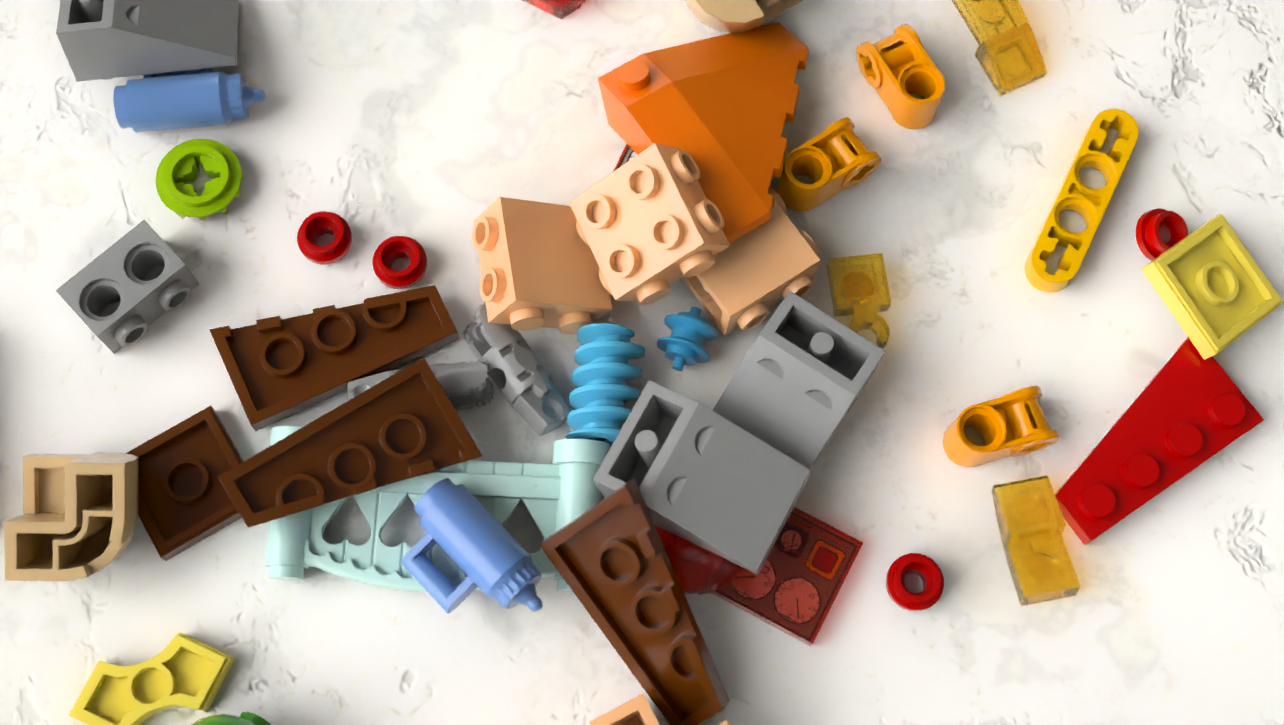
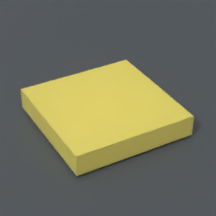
[1141,213,1284,360]

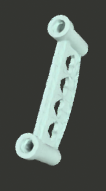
[265,426,610,593]

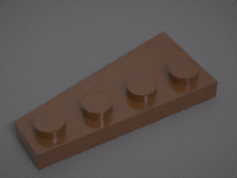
[209,285,460,431]
[217,357,482,528]
[539,478,730,725]

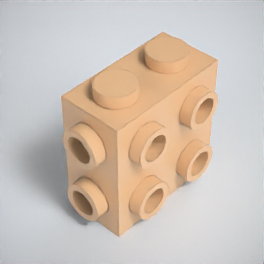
[569,143,730,305]
[682,189,821,336]
[472,197,612,335]

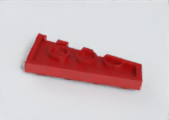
[1050,337,1264,546]

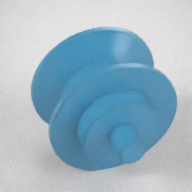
[656,307,717,371]

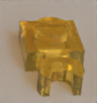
[826,253,891,348]

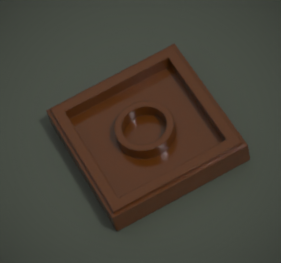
[125,406,244,561]

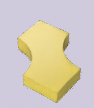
[69,632,235,725]

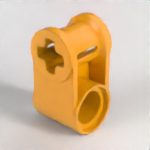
[856,24,945,130]
[777,117,882,212]
[943,386,1060,468]

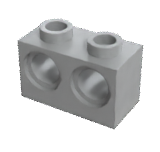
[55,220,200,354]

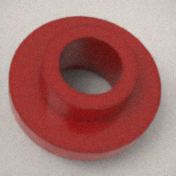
[1135,208,1188,261]
[297,211,352,265]
[372,236,428,289]
[886,553,944,612]

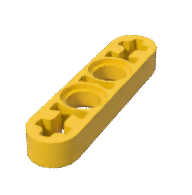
[1024,108,1139,293]

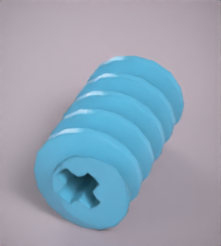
[565,323,645,447]

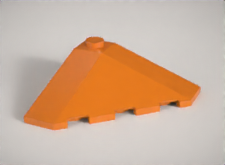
[598,22,809,244]

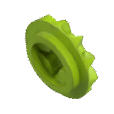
[155,139,244,222]

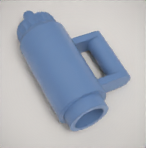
[113,68,266,133]
[400,478,543,614]

